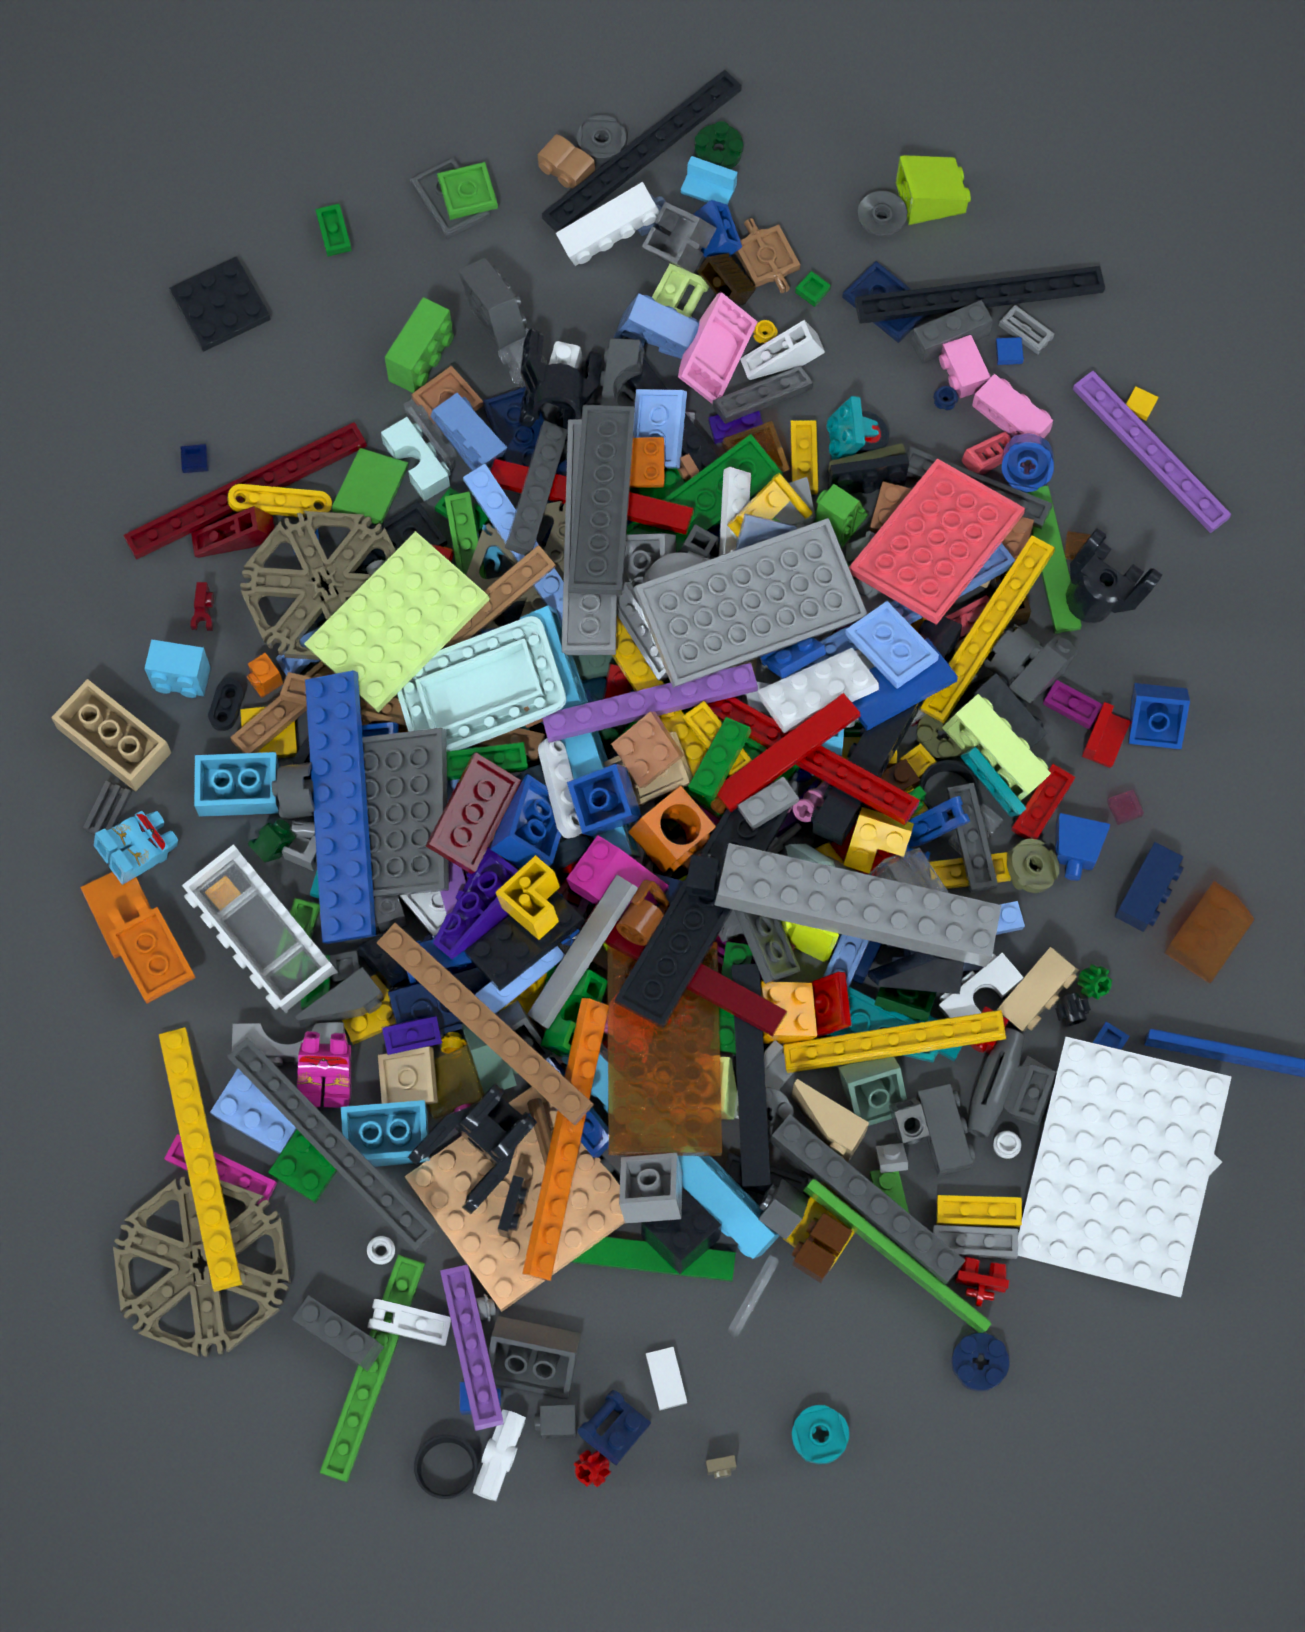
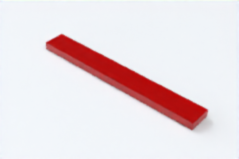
[490,459,694,534]

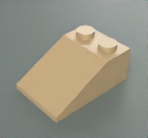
[791,1079,869,1162]

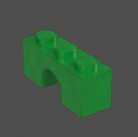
[541,970,608,1057]

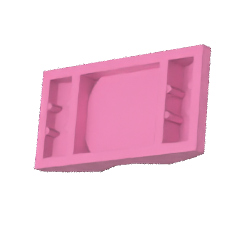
[678,292,757,404]

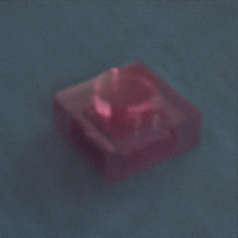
[1107,790,1144,825]

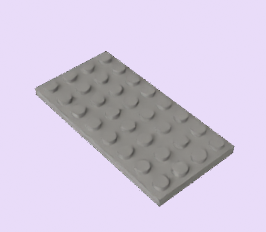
[633,518,867,688]

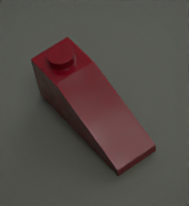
[191,506,274,558]

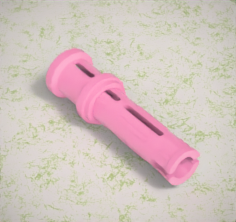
[793,781,833,822]

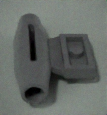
[967,1028,1057,1138]

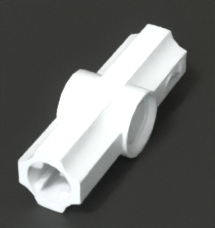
[473,1409,526,1501]

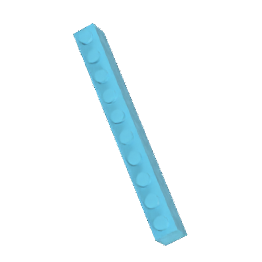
[520,606,640,859]
[561,1043,780,1259]

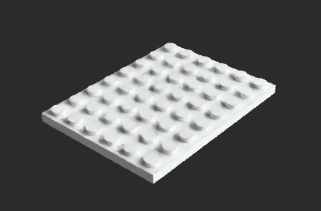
[1018,1037,1231,1298]

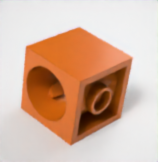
[628,785,716,873]

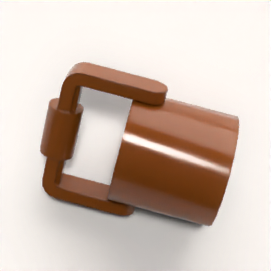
[616,880,670,946]

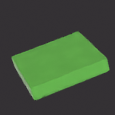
[437,162,498,220]

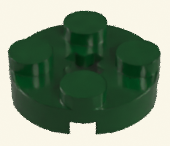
[694,121,743,169]

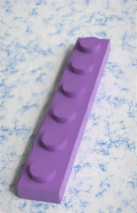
[440,1264,504,1431]

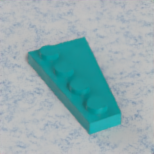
[824,987,940,1063]

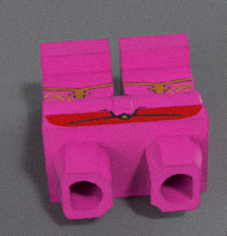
[297,1031,351,1108]

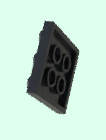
[169,256,271,352]

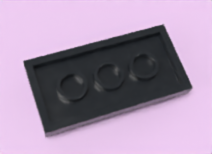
[464,891,585,991]

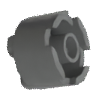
[984,624,1043,685]
[272,762,315,819]

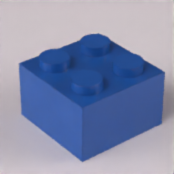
[567,764,642,837]

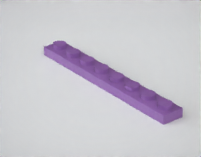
[1073,371,1231,533]
[542,663,758,743]

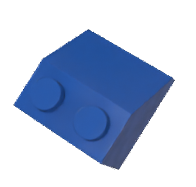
[1128,683,1190,749]

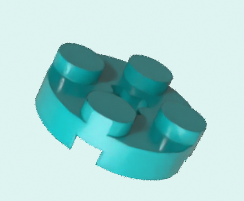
[791,1405,849,1465]

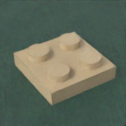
[378,1047,438,1104]

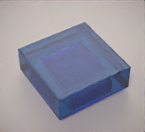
[180,444,209,473]

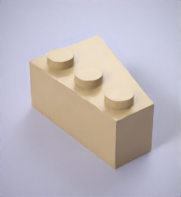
[997,947,1079,1032]

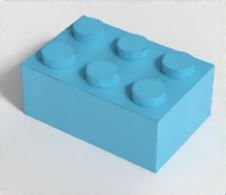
[194,752,279,817]
[341,1100,430,1167]

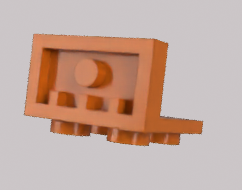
[630,437,664,488]

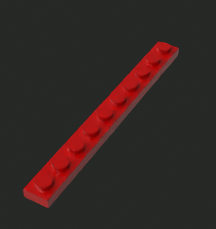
[692,697,920,825]

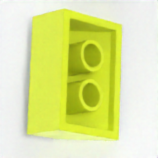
[780,920,839,962]

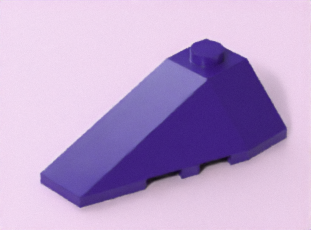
[433,847,518,959]

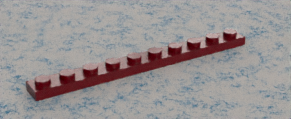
[123,422,367,560]

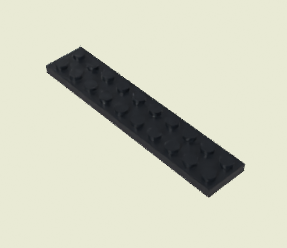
[614,781,798,1029]

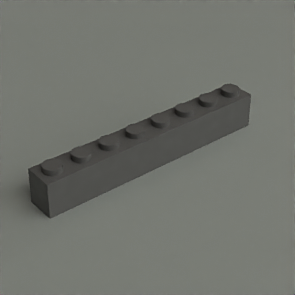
[771,1115,965,1285]

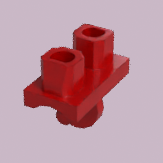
[955,1257,1009,1307]

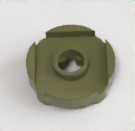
[916,711,964,762]
[1007,839,1059,893]

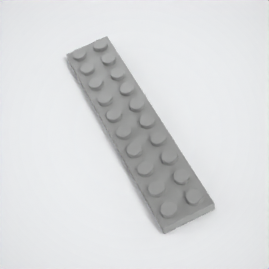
[562,419,617,655]

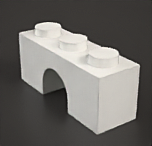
[939,953,1024,1018]

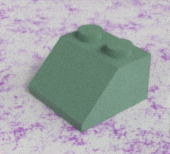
[838,1057,907,1126]

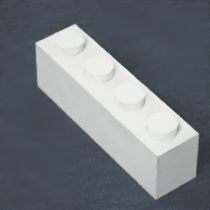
[556,182,660,266]

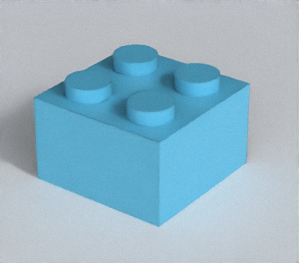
[144,639,211,698]

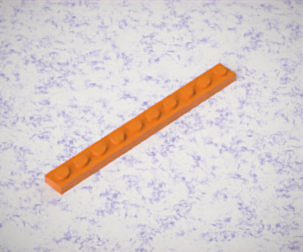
[522,998,609,1281]

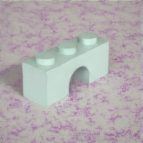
[381,417,451,501]

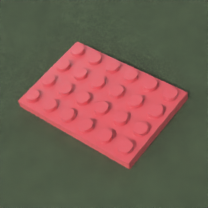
[849,459,1025,625]

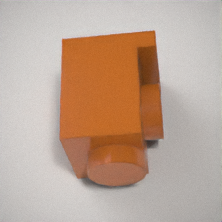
[246,653,283,698]

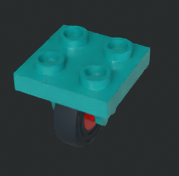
[826,396,889,460]

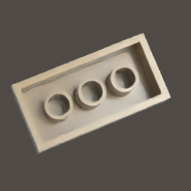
[51,679,171,792]

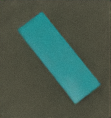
[961,747,1027,817]

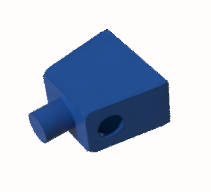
[1055,813,1110,881]

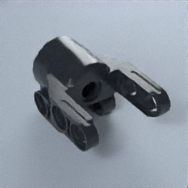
[519,328,602,441]
[1066,528,1162,623]
[408,1083,537,1214]

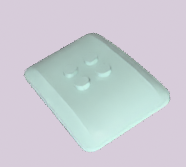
[397,616,567,752]

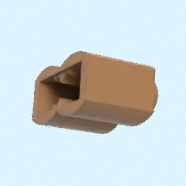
[537,134,595,189]

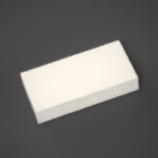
[646,1347,687,1411]

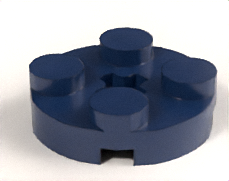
[951,1333,1009,1392]

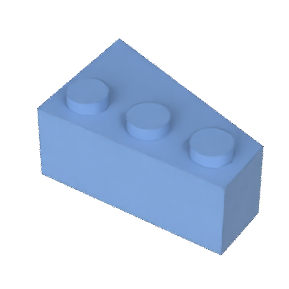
[614,293,699,359]
[430,393,507,471]

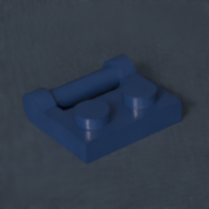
[578,1390,651,1466]

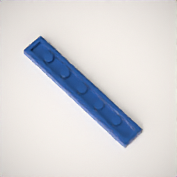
[1144,1029,1305,1077]

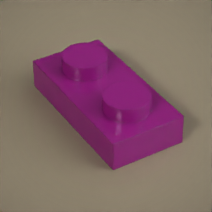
[1043,680,1103,729]

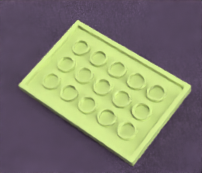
[304,531,490,713]

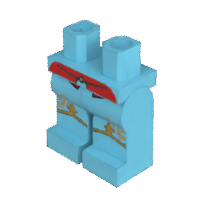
[93,811,178,885]

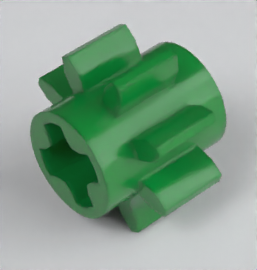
[1077,964,1113,1000]

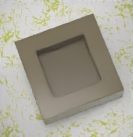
[705,1455,737,1479]

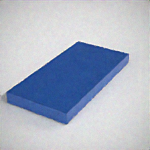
[852,638,958,731]

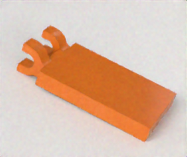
[80,870,152,959]
[107,894,196,1004]

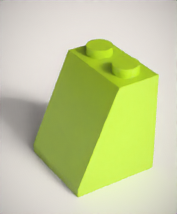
[896,155,971,225]

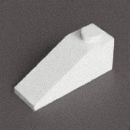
[740,320,825,380]

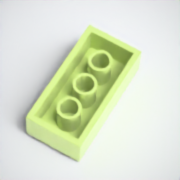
[942,694,1051,801]

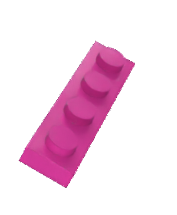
[164,1134,277,1206]

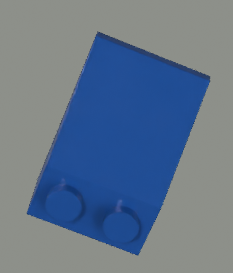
[491,774,561,869]

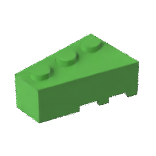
[813,484,869,549]

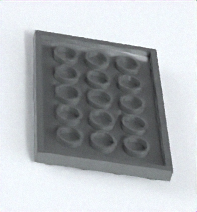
[362,728,449,898]

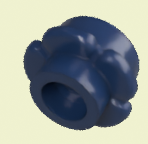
[933,386,958,410]

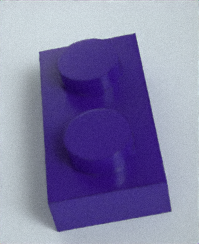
[708,410,764,444]
[381,1015,442,1055]

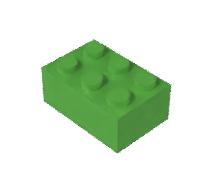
[385,297,454,393]

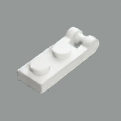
[367,1299,451,1346]

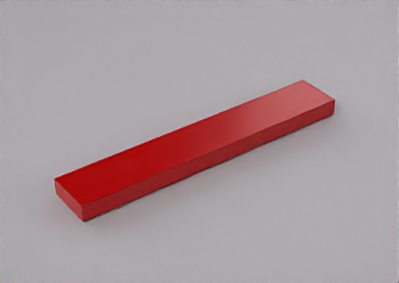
[717,693,861,813]

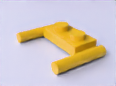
[727,473,813,538]

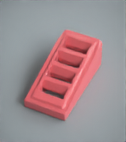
[962,431,1011,475]

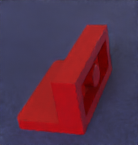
[1082,702,1130,768]

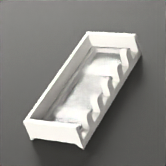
[182,844,338,1013]

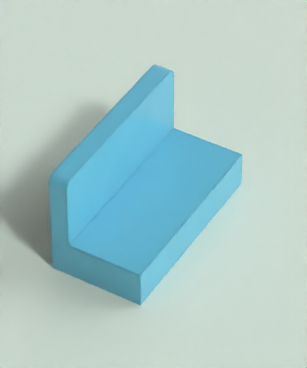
[681,156,738,205]

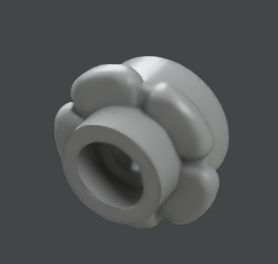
[476,1294,495,1322]

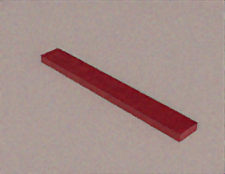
[581,905,787,1037]

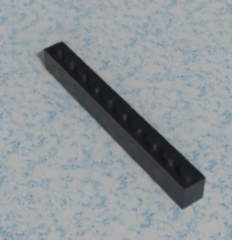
[811,616,962,846]

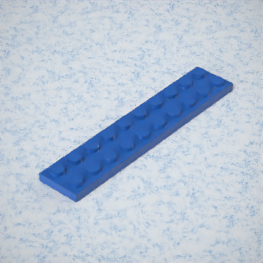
[305,670,376,944]

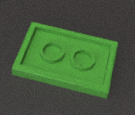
[332,448,408,526]

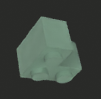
[461,1023,518,1094]

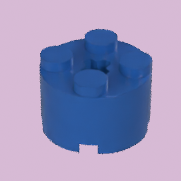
[1002,433,1054,492]

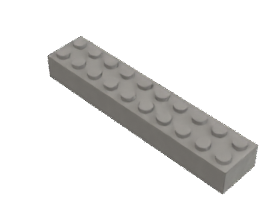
[715,843,1001,967]

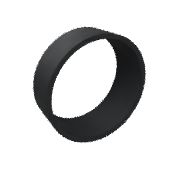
[920,760,979,819]
[414,1434,478,1499]

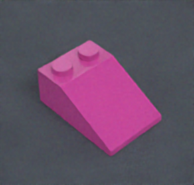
[567,835,669,918]

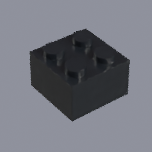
[641,1187,722,1274]

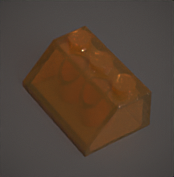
[1165,881,1255,984]

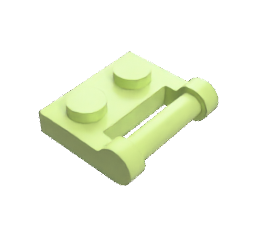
[652,264,709,317]

